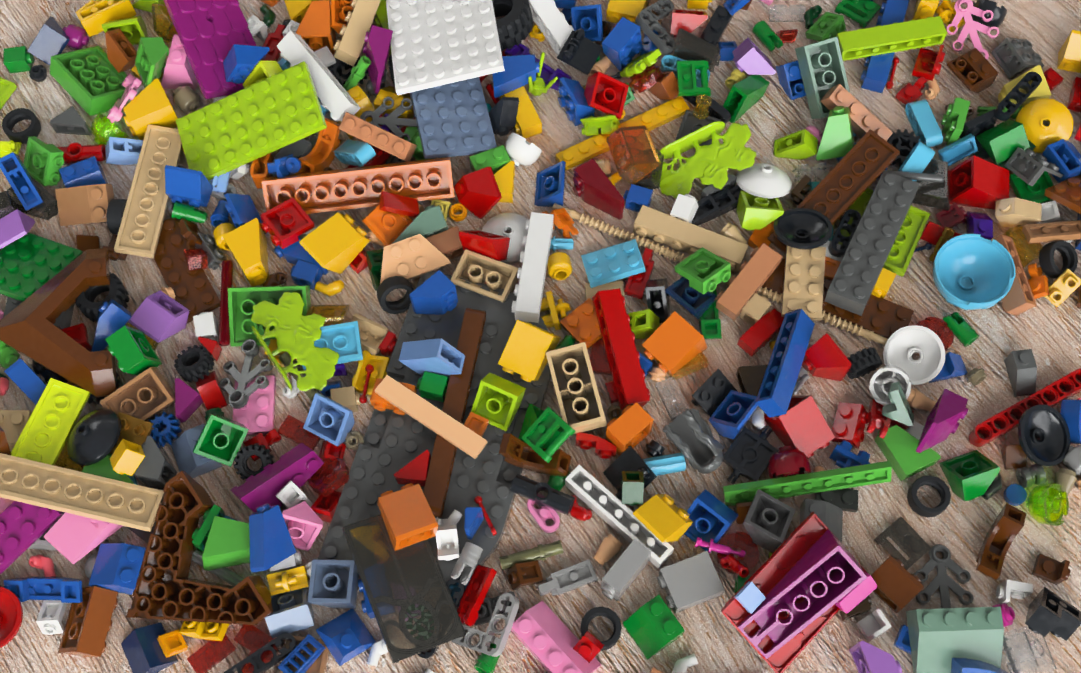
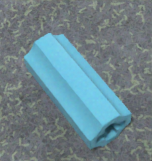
[642,452,686,476]

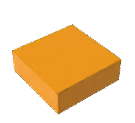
[157,629,188,658]

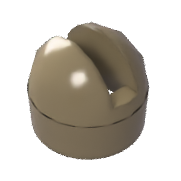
[607,405,623,421]

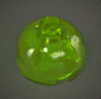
[91,112,129,145]
[1026,483,1069,526]

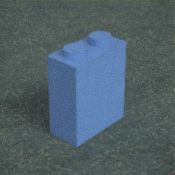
[399,338,465,377]

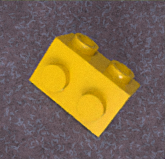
[352,350,390,395]

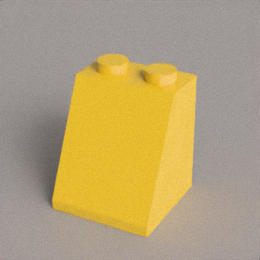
[123,78,178,140]
[299,212,370,274]
[223,218,269,287]
[498,320,561,383]

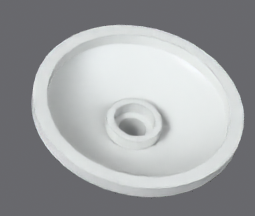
[736,163,792,198]
[482,213,528,264]
[883,325,946,385]

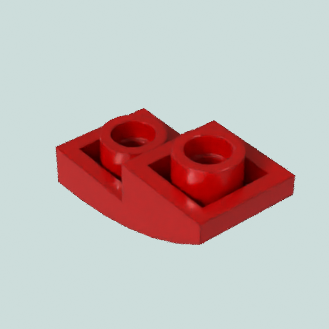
[576,432,617,459]

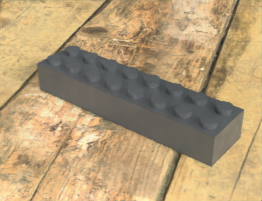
[824,170,920,316]

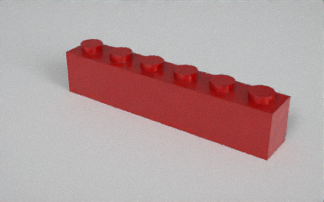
[592,288,650,410]

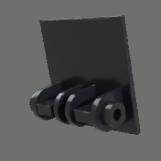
[557,28,603,75]
[691,369,737,417]
[603,446,657,500]

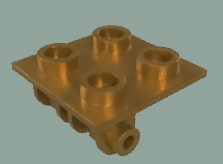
[110,412,154,454]

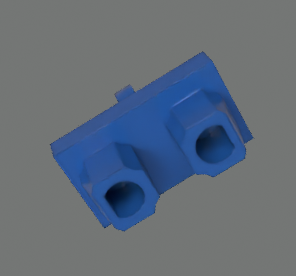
[267,154,301,178]
[829,440,870,468]

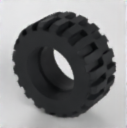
[492,0,533,51]

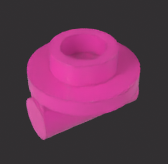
[992,603,1015,627]

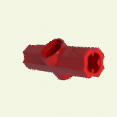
[57,142,106,163]

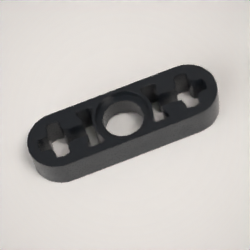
[828,209,861,257]

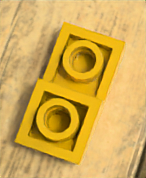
[179,621,229,641]

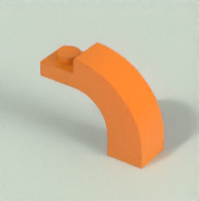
[295,118,341,174]

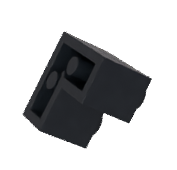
[1025,587,1081,641]

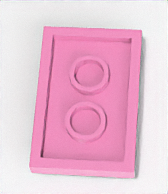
[233,375,276,435]

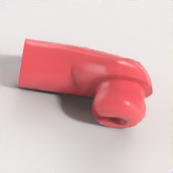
[29,554,56,577]

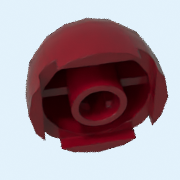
[768,446,811,479]

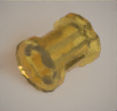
[693,95,712,119]

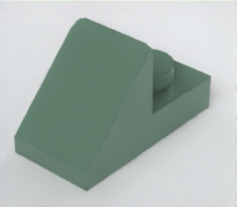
[882,381,914,426]

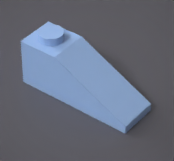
[105,137,143,165]

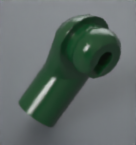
[260,5,276,28]

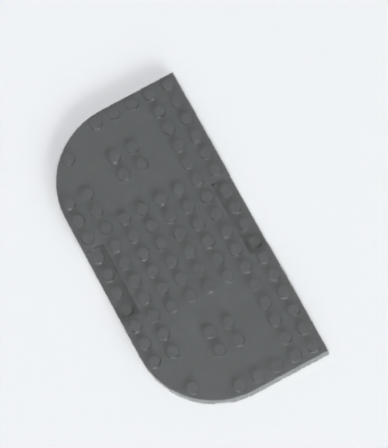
[318,271,551,590]

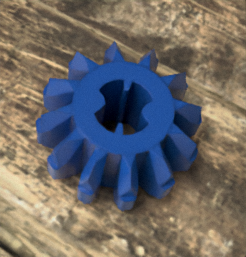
[148,412,182,447]

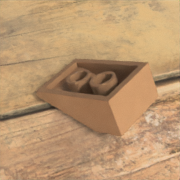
[55,184,114,226]
[100,367,175,421]

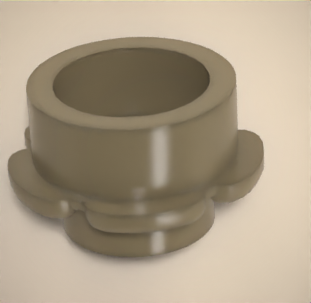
[967,368,987,386]
[345,431,364,451]

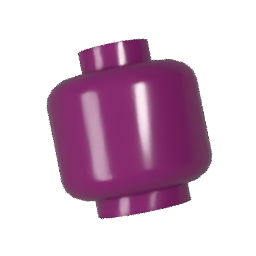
[63,24,89,50]

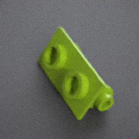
[580,115,620,136]

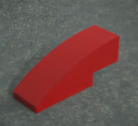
[737,308,784,357]

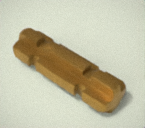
[929,227,955,262]

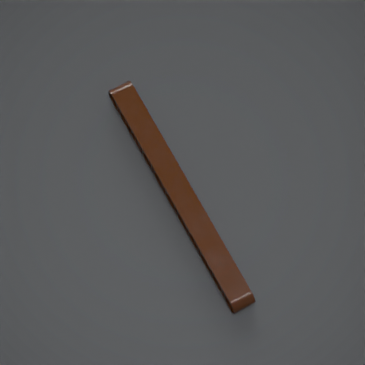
[423,308,486,518]

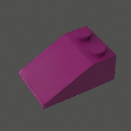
[363,25,393,95]
[916,389,969,453]

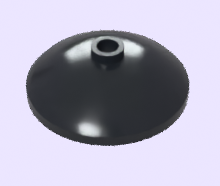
[773,208,832,250]
[1018,405,1070,467]
[67,408,121,466]

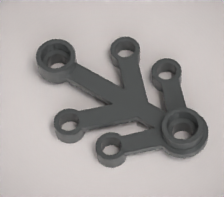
[360,97,417,142]
[219,339,273,409]
[914,544,974,608]

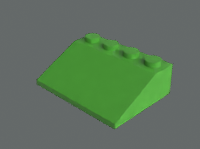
[50,46,127,116]
[228,285,311,346]

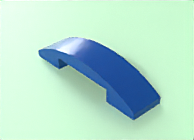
[4,577,83,603]

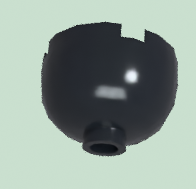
[971,0,1007,31]

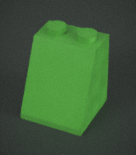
[202,516,250,571]

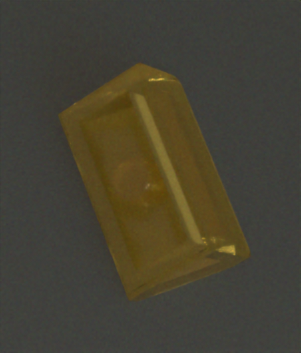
[667,352,709,381]

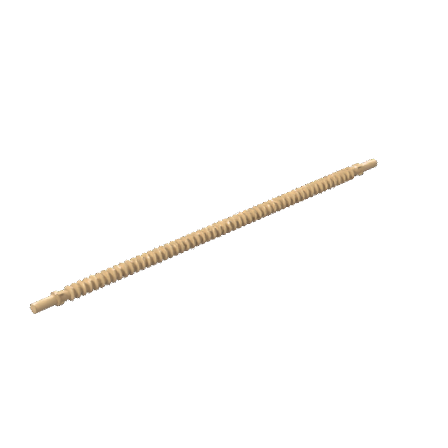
[552,203,888,346]

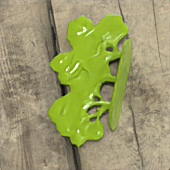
[651,121,756,199]
[251,292,339,392]

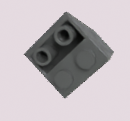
[135,436,177,490]

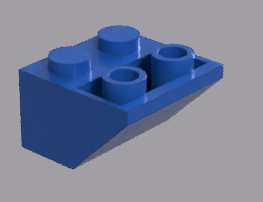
[602,17,643,71]
[776,60,806,100]
[558,77,595,126]
[1042,139,1081,183]
[224,193,267,234]

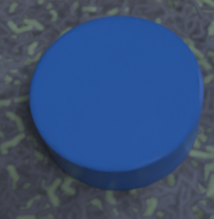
[1003,484,1027,506]

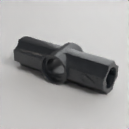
[510,474,575,515]

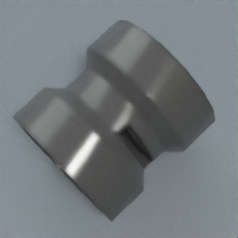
[1016,464,1046,488]

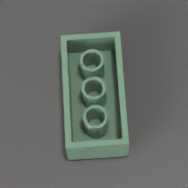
[795,37,850,119]

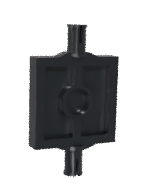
[723,426,779,484]

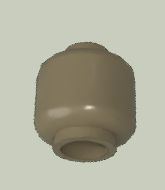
[172,86,200,112]

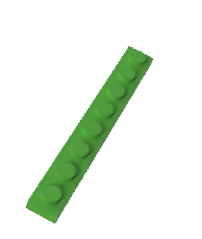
[723,461,892,506]

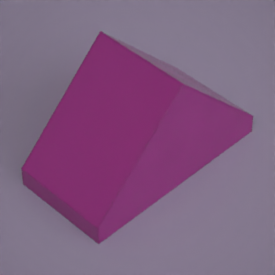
[175,378,203,423]

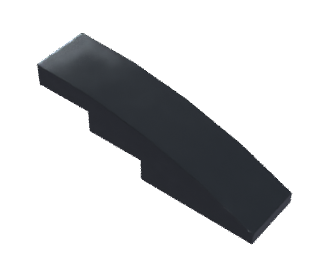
[691,185,744,226]

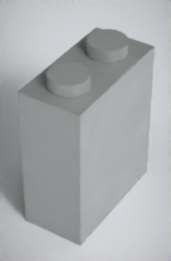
[601,539,651,601]
[657,551,725,613]

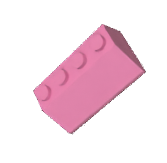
[511,601,601,673]

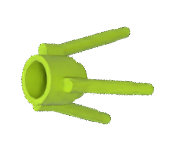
[528,52,558,96]

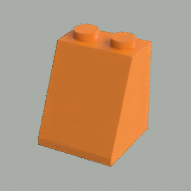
[296,0,336,56]
[642,311,707,376]
[377,483,438,551]

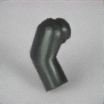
[982,473,1002,500]

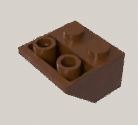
[947,48,999,93]
[871,555,924,614]

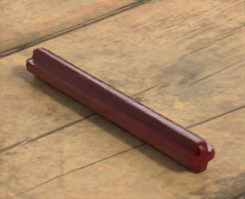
[218,260,233,346]

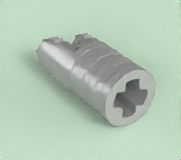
[450,542,483,585]

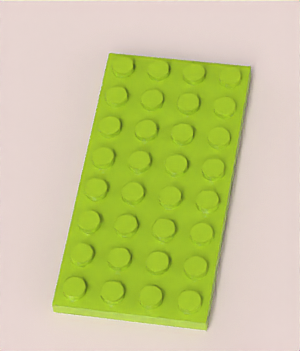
[175,61,327,181]

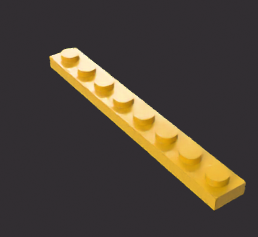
[556,96,690,171]

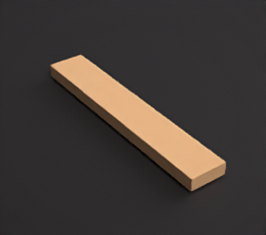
[375,375,488,459]

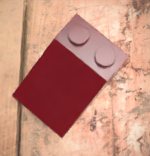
[573,159,625,220]

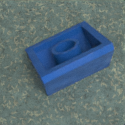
[534,161,566,207]

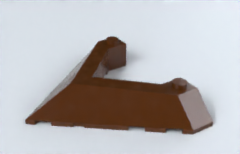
[0,248,117,397]
[126,471,273,625]

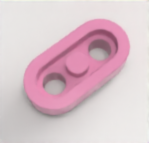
[527,494,560,533]

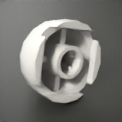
[505,132,542,167]
[869,365,911,406]

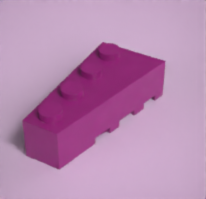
[230,443,324,513]

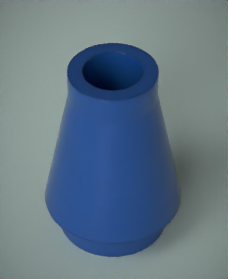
[210,200,229,227]

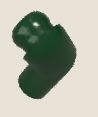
[804,5,822,29]

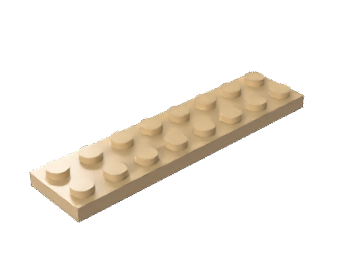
[114,124,182,258]
[0,453,165,532]

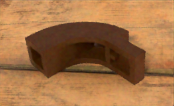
[499,433,572,476]
[976,503,1027,580]

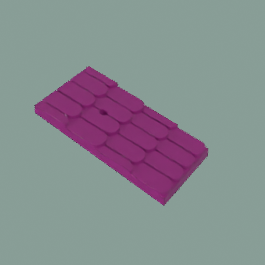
[163,0,257,100]

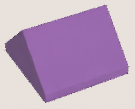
[0,209,35,249]

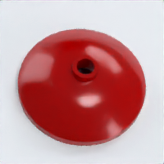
[0,586,23,648]

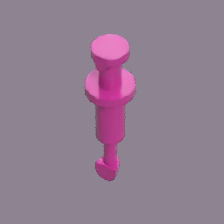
[695,537,746,557]

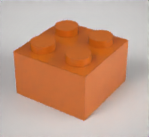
[605,402,654,456]

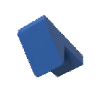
[929,352,968,383]

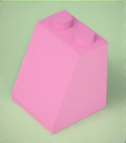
[161,35,198,91]

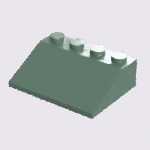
[906,607,1004,673]

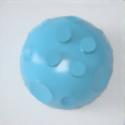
[933,234,1016,310]

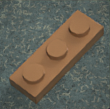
[1022,220,1081,243]

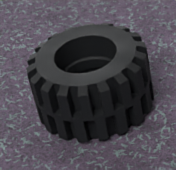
[75,273,129,322]

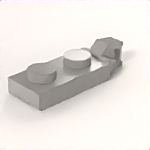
[538,559,598,596]

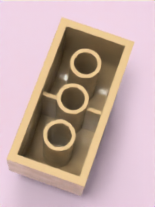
[546,342,607,436]

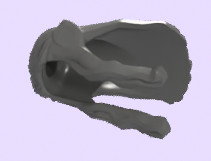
[663,408,724,474]

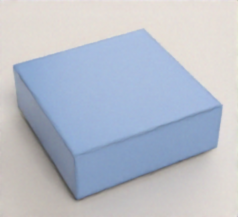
[734,581,766,614]

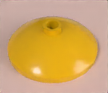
[1015,98,1073,153]

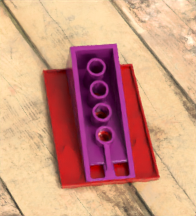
[721,511,869,673]

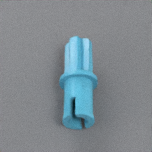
[550,236,574,251]

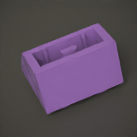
[129,290,190,343]

